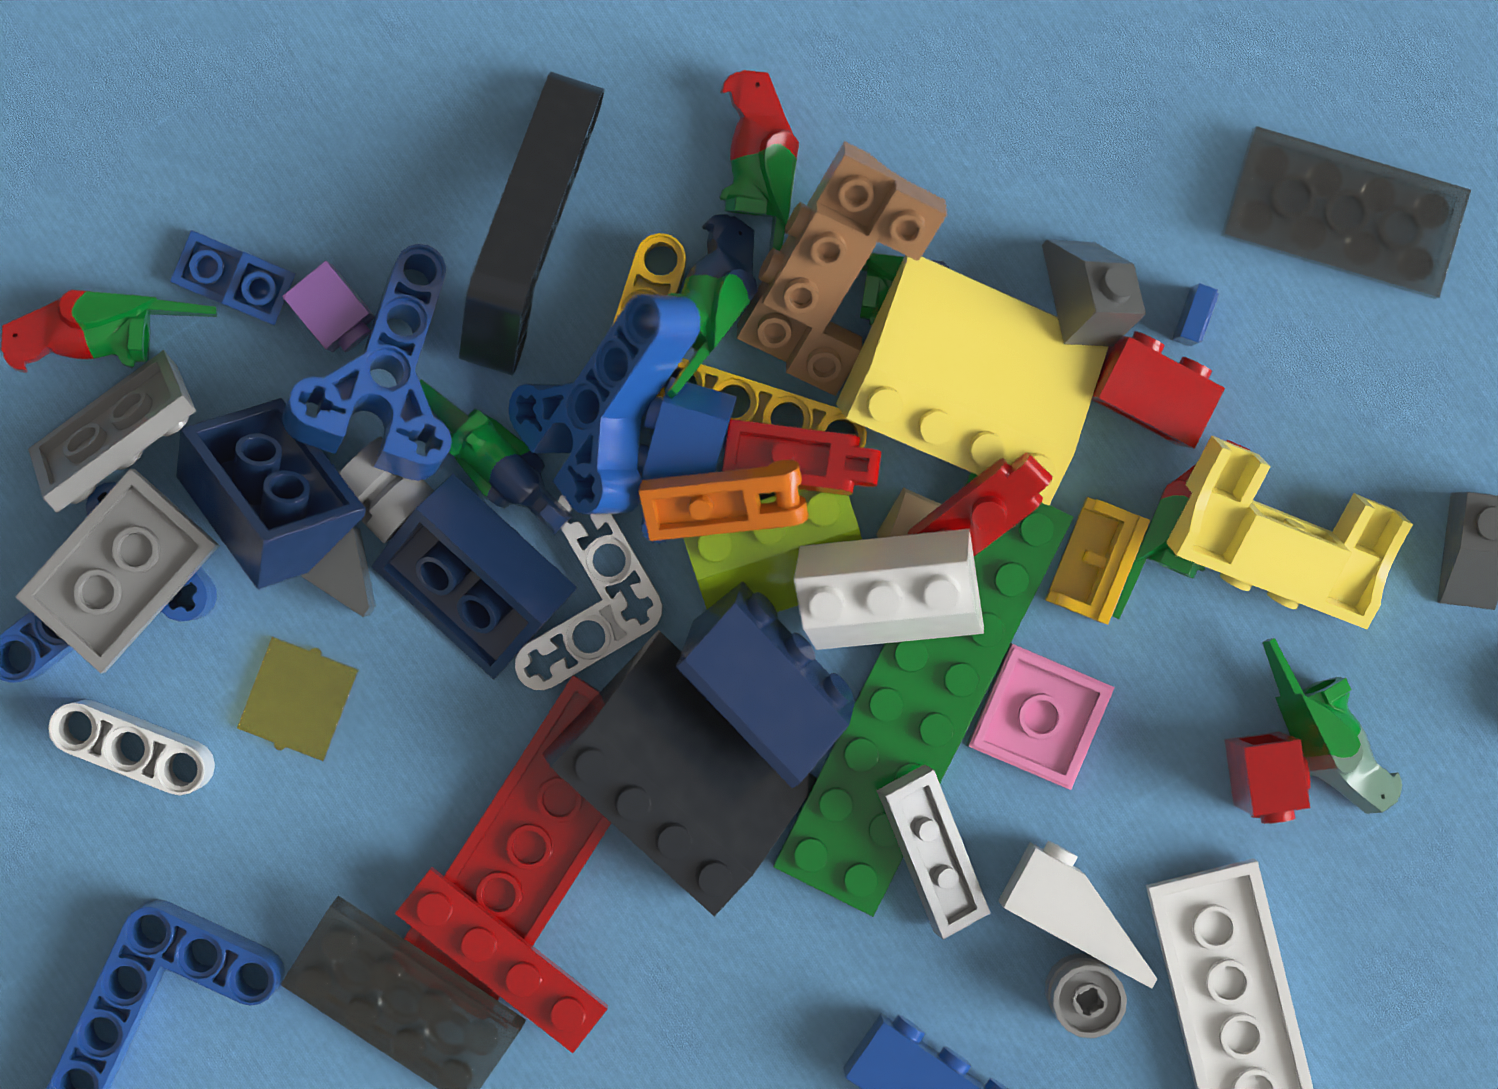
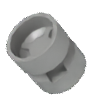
[339,437,434,543]
[1045,953,1127,1038]

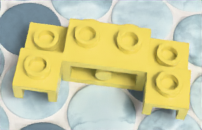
[1166,435,1413,629]

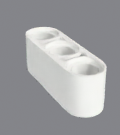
[48,699,215,795]

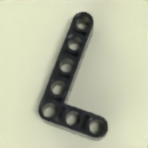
[459,71,605,376]

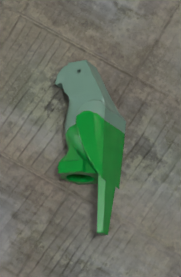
[1262,638,1402,814]

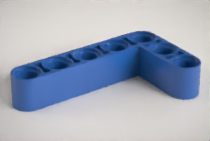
[46,900,285,1089]

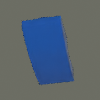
[170,230,296,326]

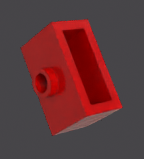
[1092,331,1225,449]
[1224,732,1311,824]

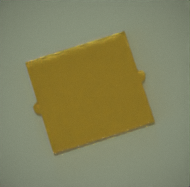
[237,637,359,761]

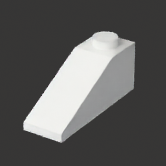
[998,841,1157,989]

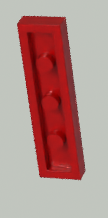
[395,867,608,1053]

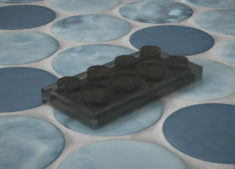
[1221,126,1471,299]
[280,896,526,1089]

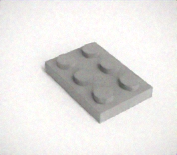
[28,350,196,513]
[15,469,220,673]

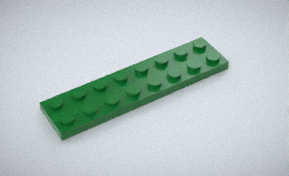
[773,472,1074,917]

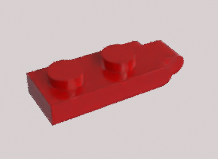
[722,419,882,495]
[907,452,1053,556]

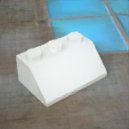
[794,529,984,650]

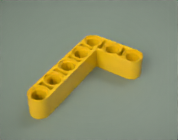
[612,233,867,448]

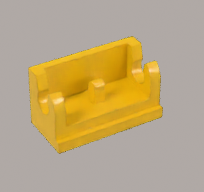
[1045,497,1150,625]

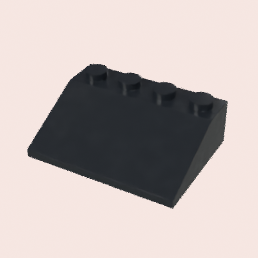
[542,630,817,916]

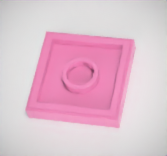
[967,643,1115,790]

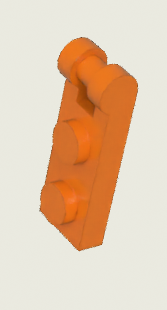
[639,460,809,541]

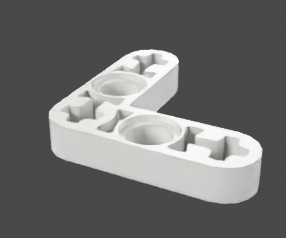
[515,495,663,690]

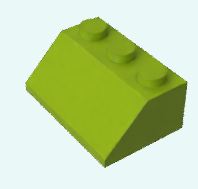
[683,489,862,612]

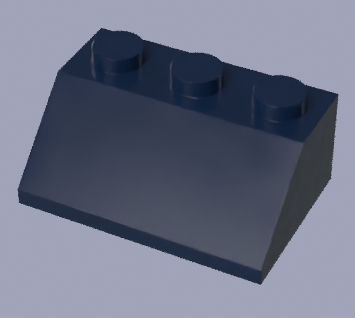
[176,398,366,590]
[371,473,577,680]
[676,581,855,789]

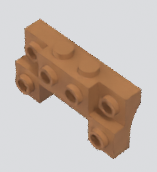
[736,141,947,396]

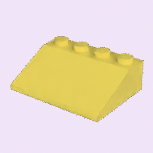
[836,255,1108,506]

